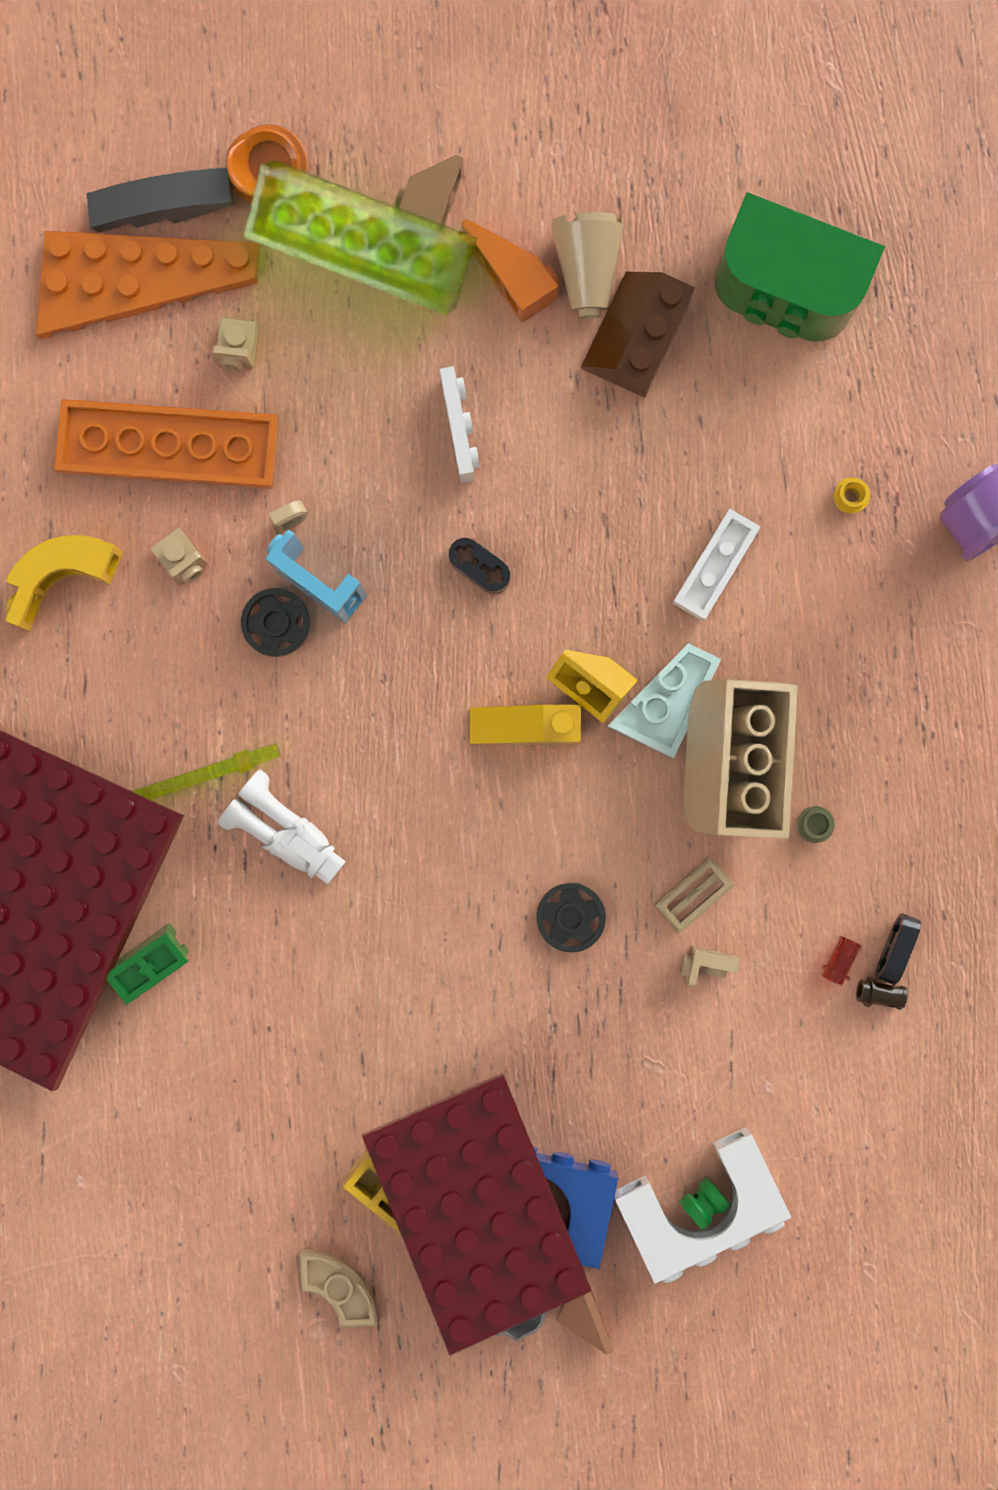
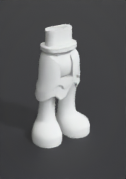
[217,769,346,885]

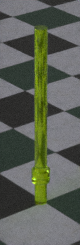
[132,743,281,799]

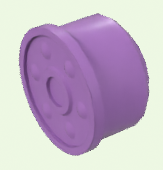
[940,464,998,562]

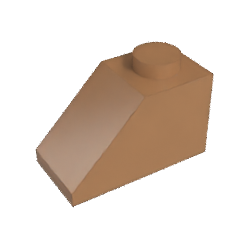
[395,155,464,238]

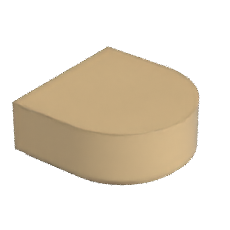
[268,501,308,534]

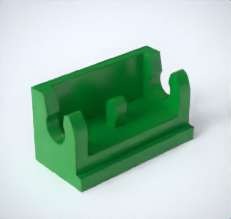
[106,923,189,1005]

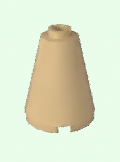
[552,212,624,318]

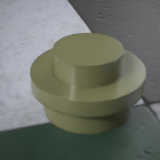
[797,806,834,843]

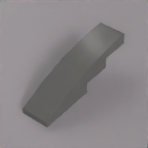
[87,167,235,232]

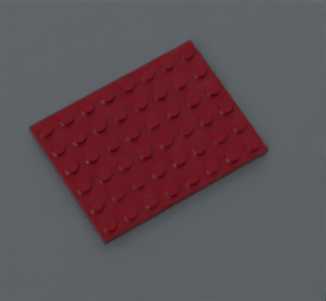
[0,730,184,1091]

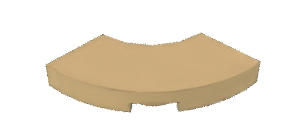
[300,1249,379,1328]

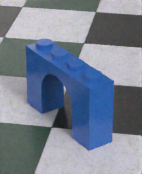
[533,1146,618,1269]

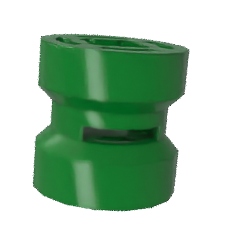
[679,1176,731,1231]

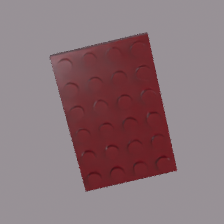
[362,1073,592,1356]

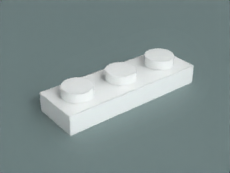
[440,366,480,483]
[673,508,761,622]

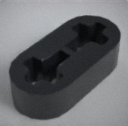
[449,538,510,594]
[875,913,921,985]

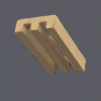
[654,857,735,933]

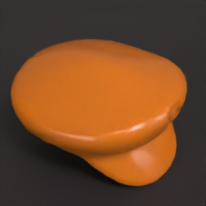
[225,124,308,205]

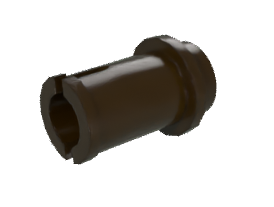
[856,977,907,1010]

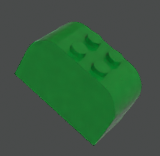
[714,192,885,342]

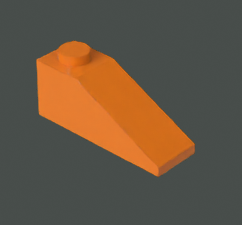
[461,219,560,323]

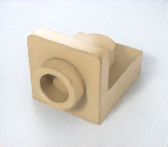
[212,318,259,371]
[150,527,208,585]
[680,946,740,987]

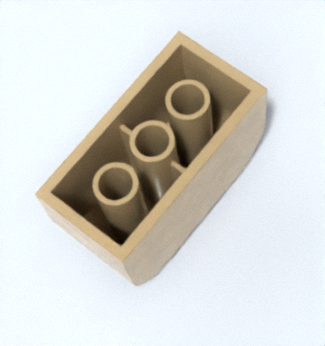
[684,679,798,839]

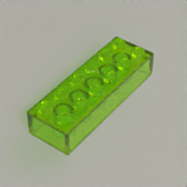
[244,160,477,315]

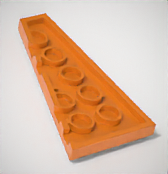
[36,231,260,340]

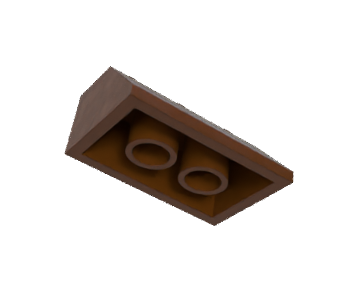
[581,271,695,398]

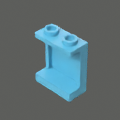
[265,529,367,624]

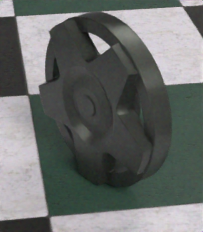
[241,588,310,657]
[537,883,606,953]

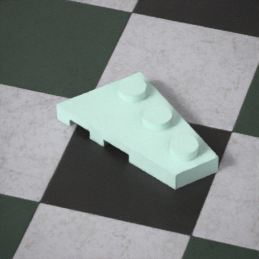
[607,643,721,759]

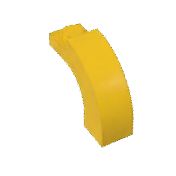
[5,535,124,631]

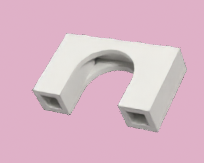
[614,1127,792,1284]

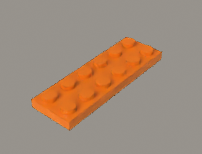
[54,399,279,489]

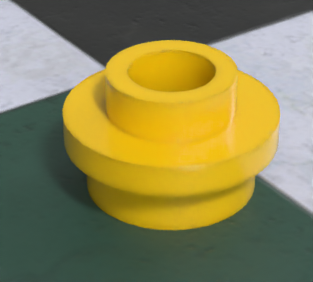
[833,477,870,514]

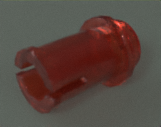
[822,936,862,986]

